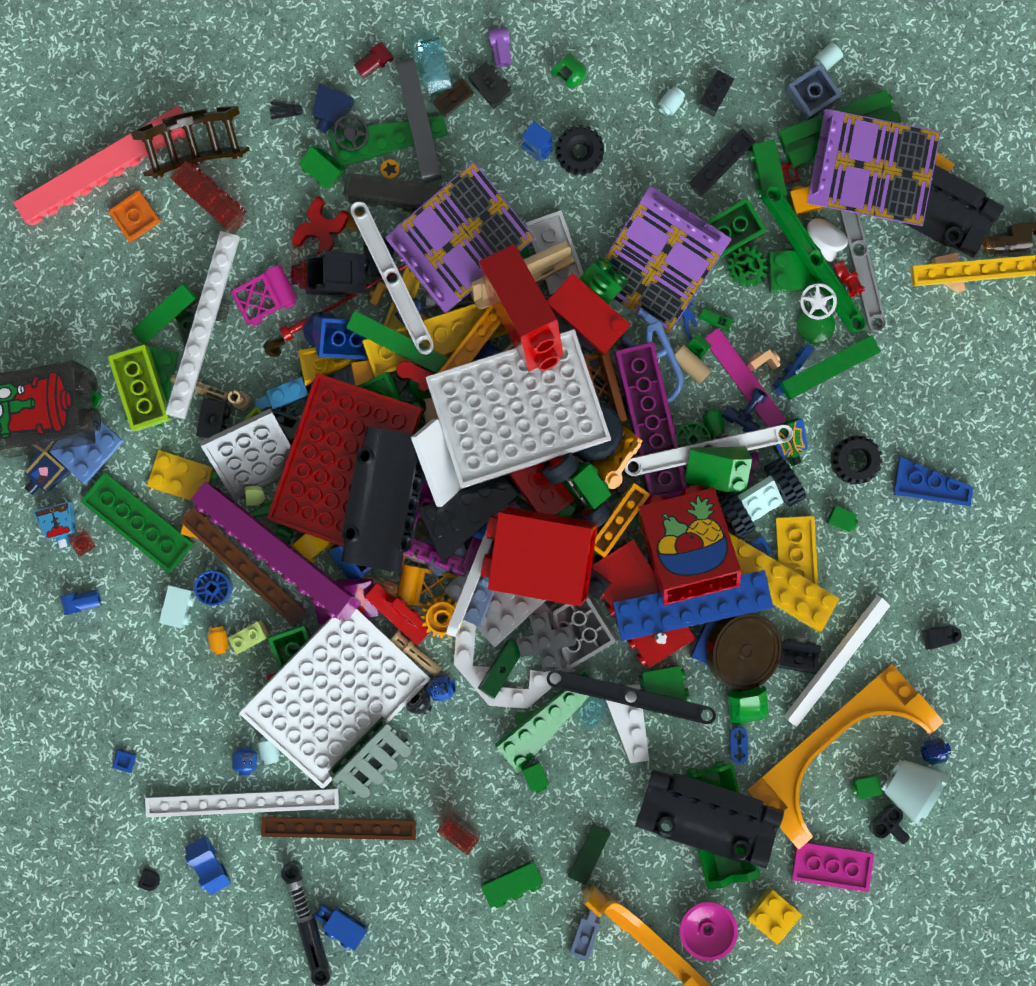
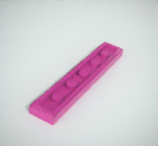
[704,328,786,428]

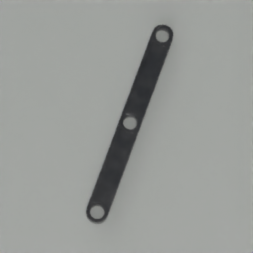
[547,669,716,724]

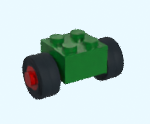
[542,453,612,527]

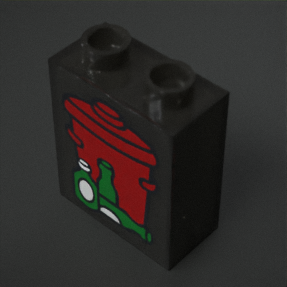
[0,360,101,458]

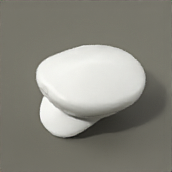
[807,218,848,262]

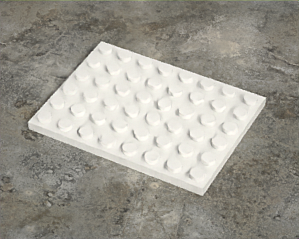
[426,329,611,489]
[239,609,431,789]

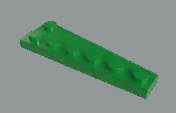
[329,116,449,167]

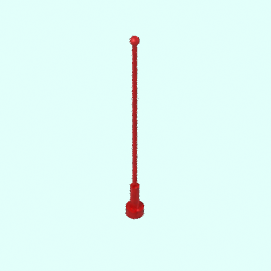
[279,264,408,342]

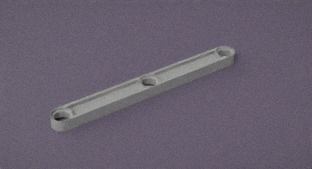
[839,210,886,332]

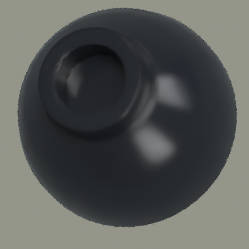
[406,689,432,715]

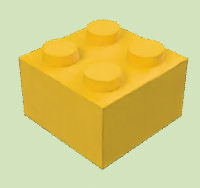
[745,886,802,945]

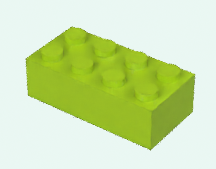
[108,344,173,432]

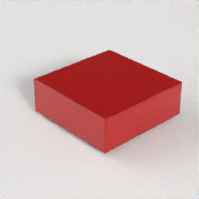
[781,163,800,184]

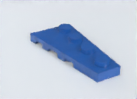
[893,457,973,506]

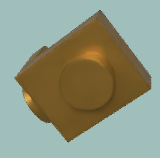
[368,282,389,308]

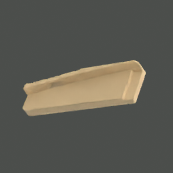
[471,242,575,309]

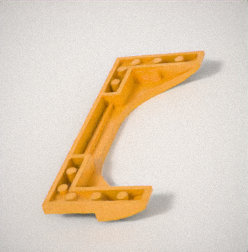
[747,664,944,849]
[582,885,711,986]

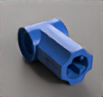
[60,590,101,615]

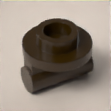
[263,338,285,357]

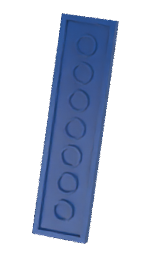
[613,570,773,641]

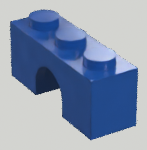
[522,121,553,162]

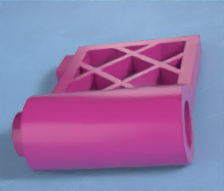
[231,265,298,327]

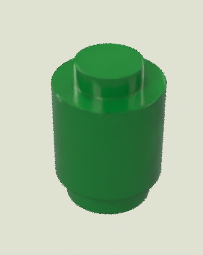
[702,408,725,437]

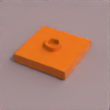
[108,190,162,243]

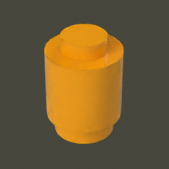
[207,626,229,655]

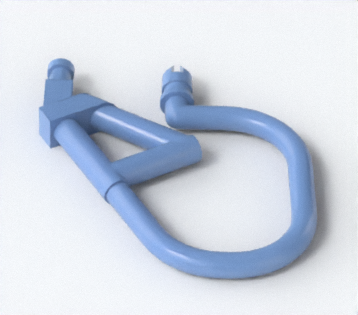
[619,308,683,403]

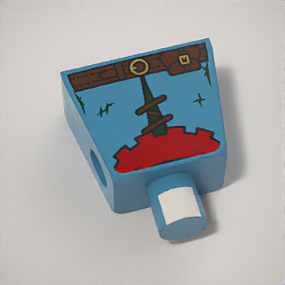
[33,502,76,549]

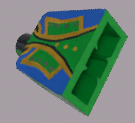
[772,417,808,466]

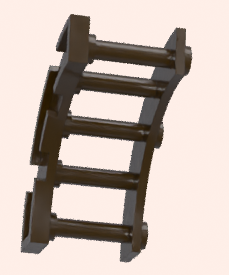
[131,106,250,179]

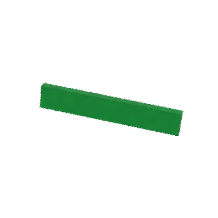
[346,310,449,374]
[779,335,881,400]

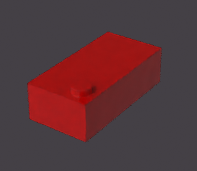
[547,273,631,356]

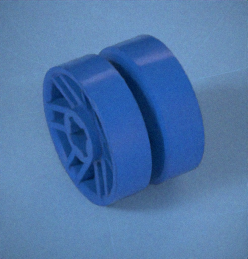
[194,570,233,606]

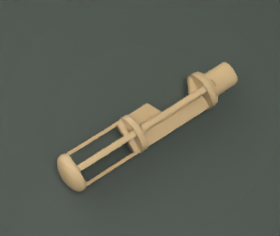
[170,374,228,402]

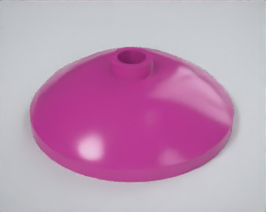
[679,902,738,961]

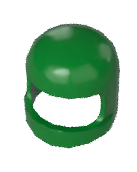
[550,53,587,88]

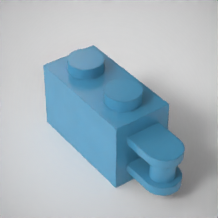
[255,377,309,411]

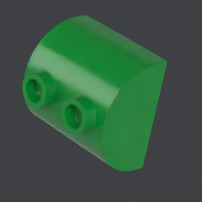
[267,624,312,669]

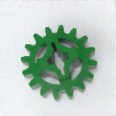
[727,245,770,288]

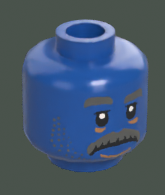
[232,748,257,775]

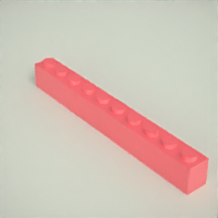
[13,105,193,225]

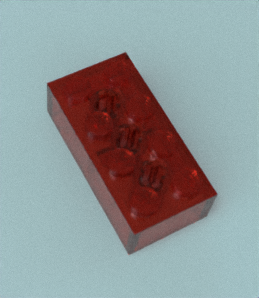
[170,161,248,234]

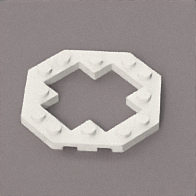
[454,603,569,709]

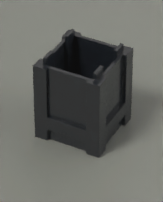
[304,251,366,297]

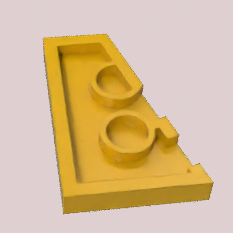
[298,347,359,386]

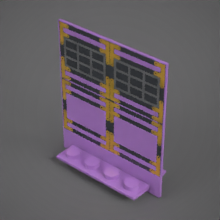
[807,109,941,226]
[385,162,535,313]
[605,186,731,335]

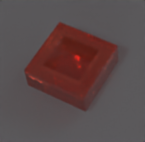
[69,531,97,557]

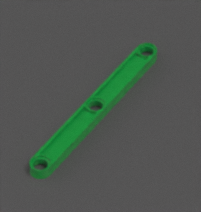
[762,186,865,333]

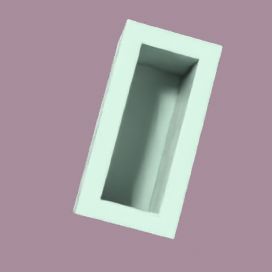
[159,585,196,629]

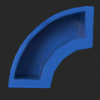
[185,836,231,895]

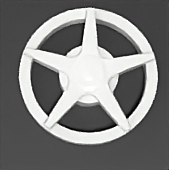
[800,283,837,320]

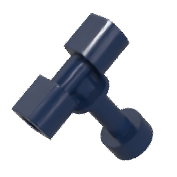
[722,388,768,433]

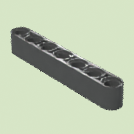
[395,57,442,183]

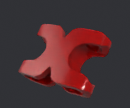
[292,196,350,255]

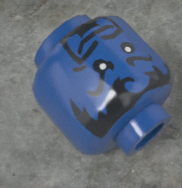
[426,675,456,701]

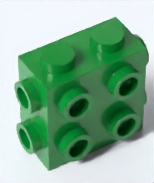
[639,665,690,713]

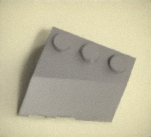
[553,591,618,671]

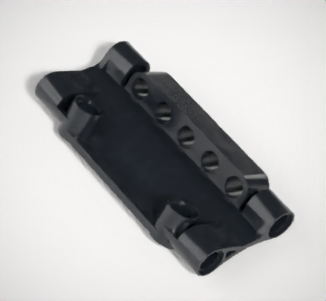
[902,165,1004,258]
[341,426,424,573]
[635,769,784,868]

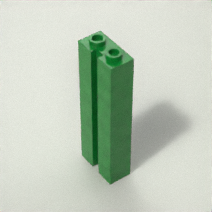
[777,90,901,170]

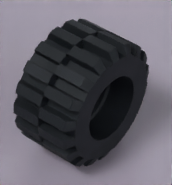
[831,435,883,484]

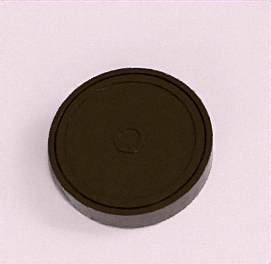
[706,613,782,690]

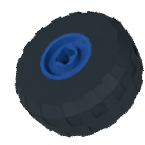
[574,402,623,461]

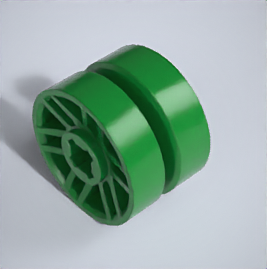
[675,422,711,447]

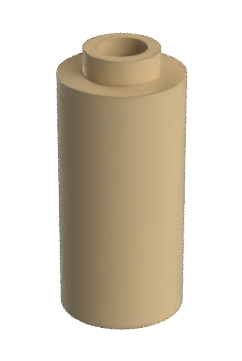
[673,345,712,385]

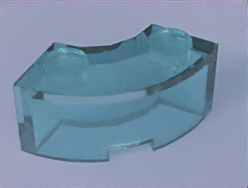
[415,37,452,94]

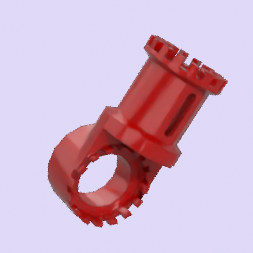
[833,260,865,297]

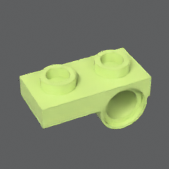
[228,620,270,655]

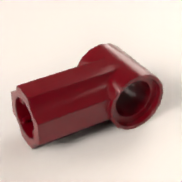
[354,42,394,79]

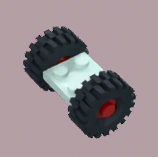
[717,457,806,539]

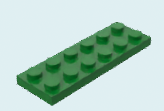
[80,472,195,574]

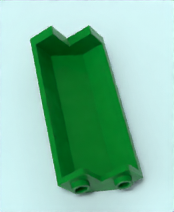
[683,761,760,889]

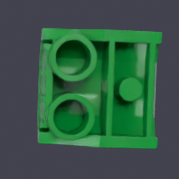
[727,686,769,724]

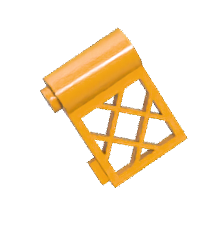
[590,425,643,489]
[396,564,459,616]

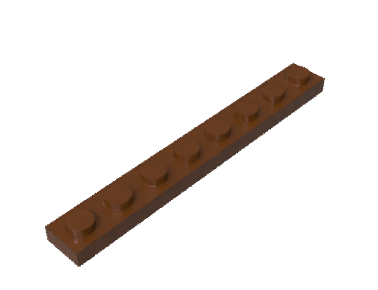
[180,507,306,626]
[261,816,416,840]

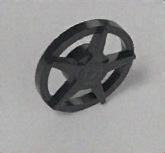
[333,114,369,151]

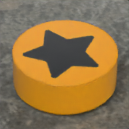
[380,159,400,180]

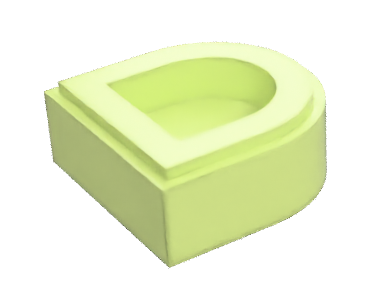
[245,486,265,506]

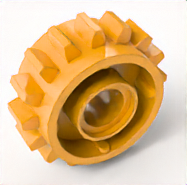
[420,595,461,638]

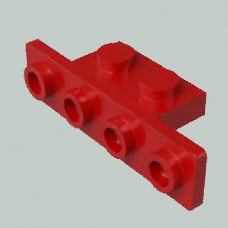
[364,583,429,645]

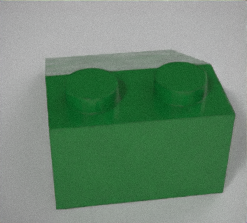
[767,251,824,293]
[684,446,752,492]

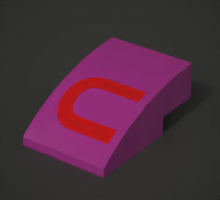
[314,579,380,624]

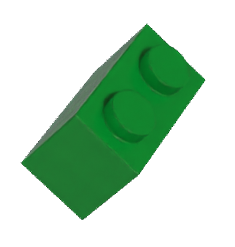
[298,145,346,189]

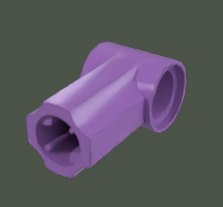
[488,27,512,67]

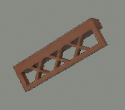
[584,351,627,425]

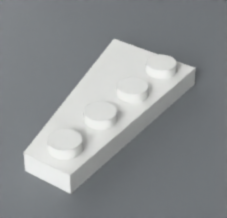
[606,684,649,763]

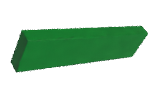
[131,283,198,345]

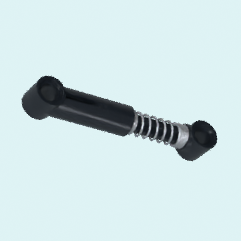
[281,861,332,986]

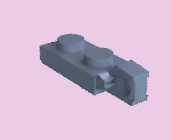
[463,577,495,627]
[569,910,601,961]

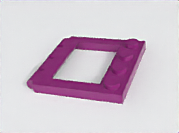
[403,480,482,577]

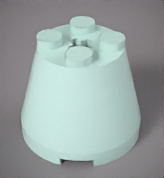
[882,760,951,826]

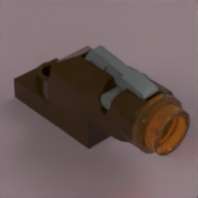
[983,222,1036,257]

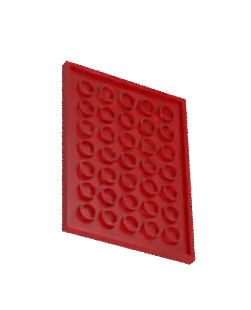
[267,373,423,547]

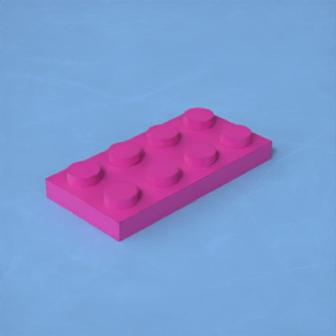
[791,842,874,892]

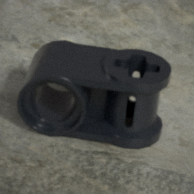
[922,626,962,650]

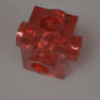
[290,261,307,289]

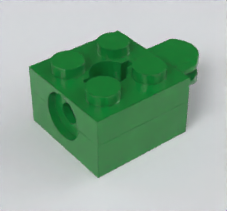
[579,257,628,304]

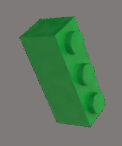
[748,140,787,203]
[481,859,543,909]

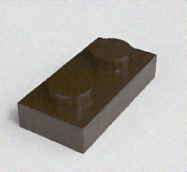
[433,78,474,118]

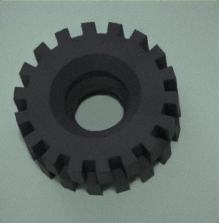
[556,125,604,176]

